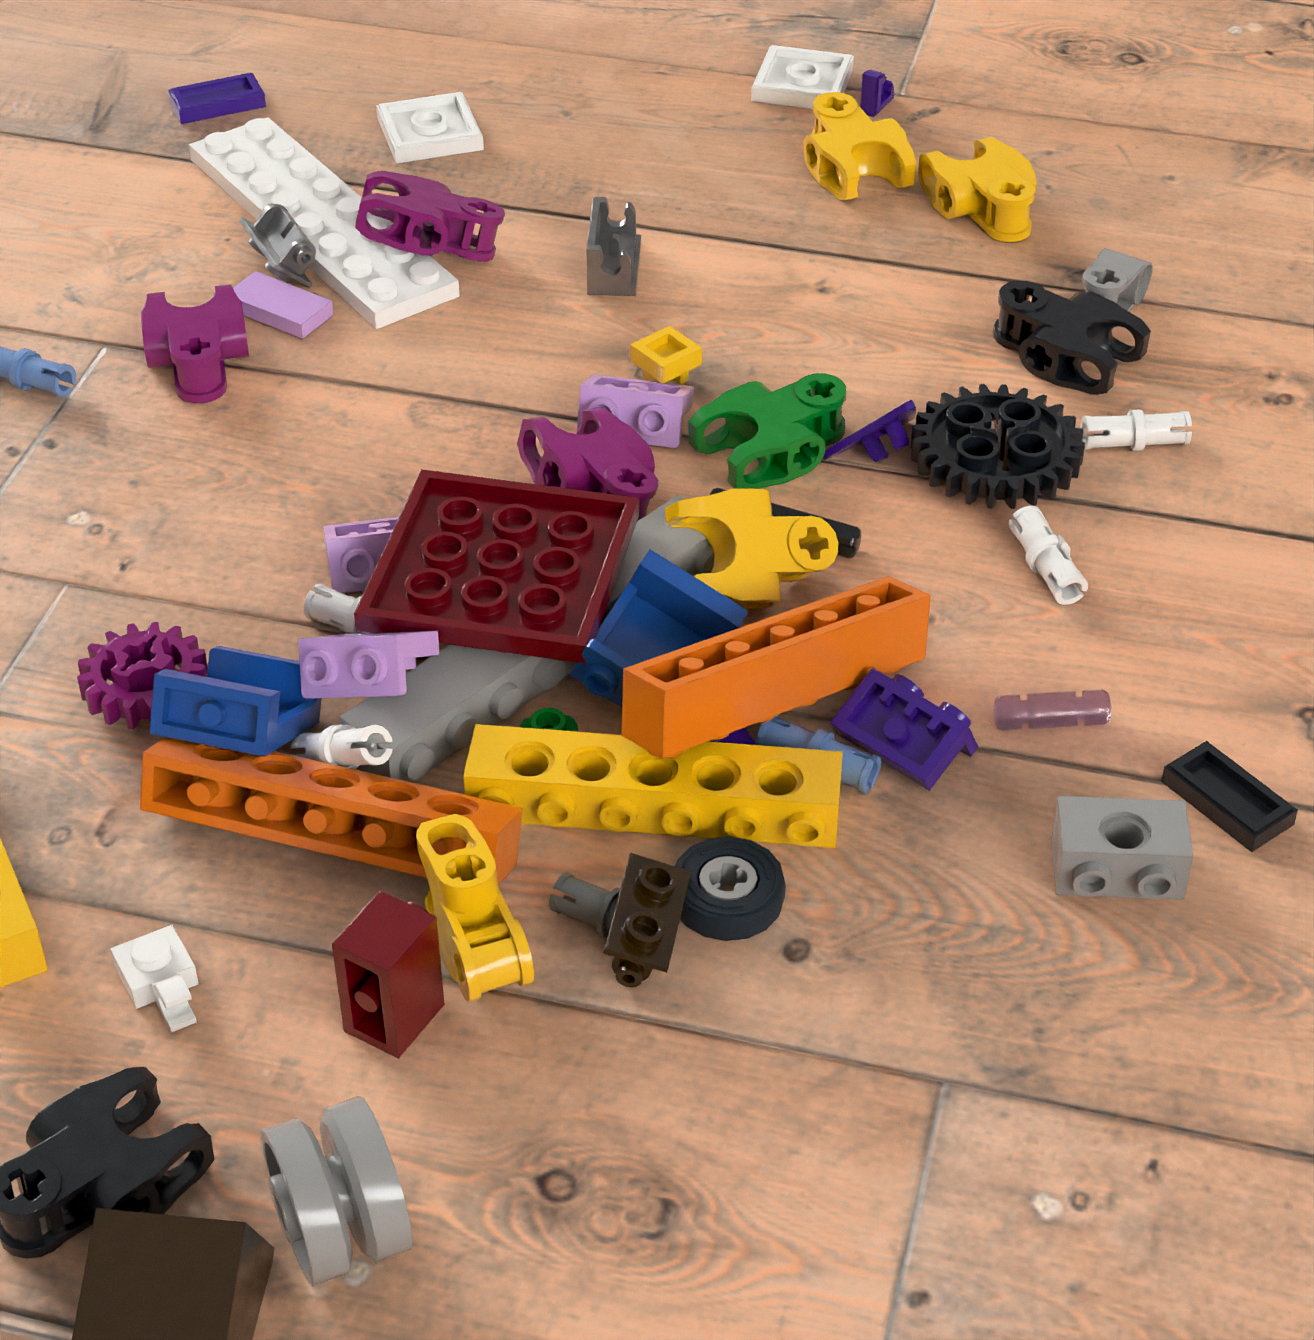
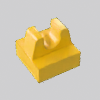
[630,326,702,384]

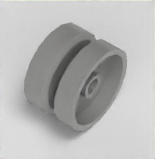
[260,1096,413,1287]

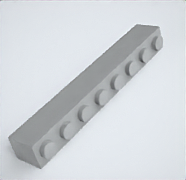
[339,496,714,782]

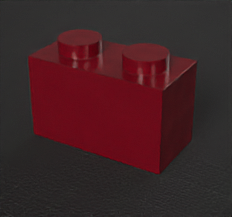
[332,890,445,1059]

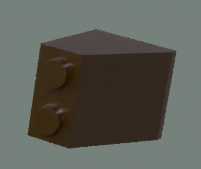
[72,1208,275,1340]

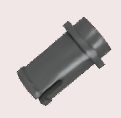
[549,872,620,938]

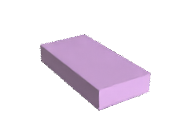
[233,271,334,339]

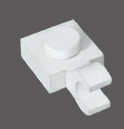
[110,925,199,1033]

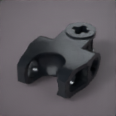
[993,281,1151,395]
[0,1067,215,1259]

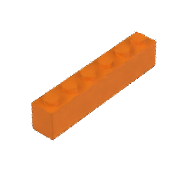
[622,576,931,759]

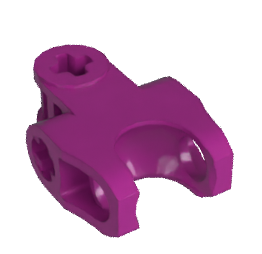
[355,171,505,262]
[141,284,249,403]
[517,408,658,521]

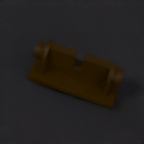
[603,853,692,988]

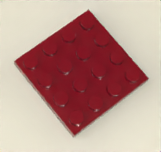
[354,469,639,664]

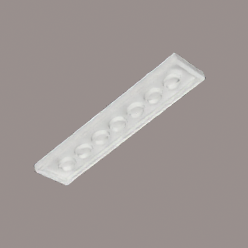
[189,117,460,329]

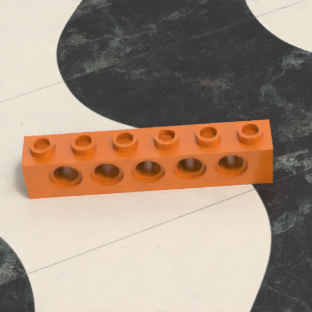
[140,737,523,885]

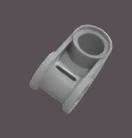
[1082,248,1153,329]

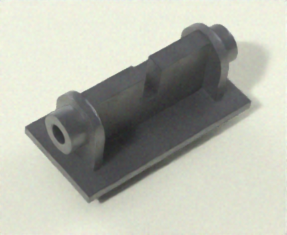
[240,204,316,288]

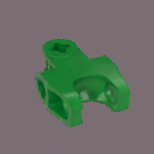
[688,373,846,489]

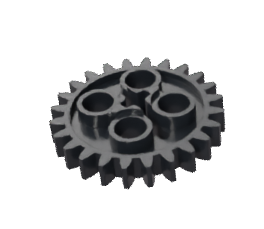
[910,384,1085,509]

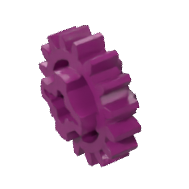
[77,622,208,729]

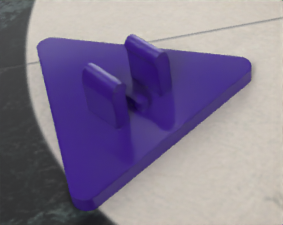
[823,400,916,462]

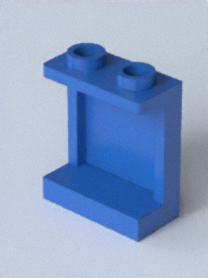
[570,549,749,708]
[149,646,322,757]

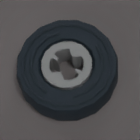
[675,836,786,941]

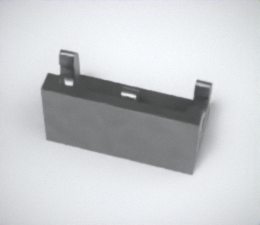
[586,197,641,296]

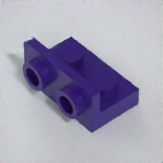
[830,667,978,791]

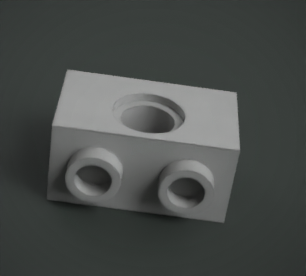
[1051,796,1193,900]

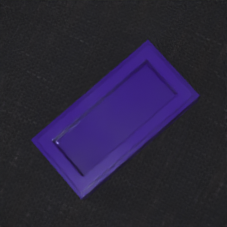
[168,73,266,124]

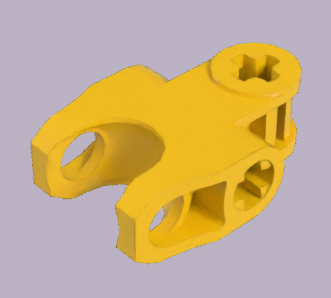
[803,92,917,200]
[918,137,1037,242]
[665,488,839,610]
[416,814,534,1002]

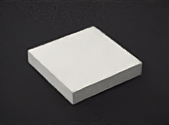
[751,45,854,109]
[376,92,484,164]

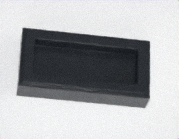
[1161,741,1298,852]

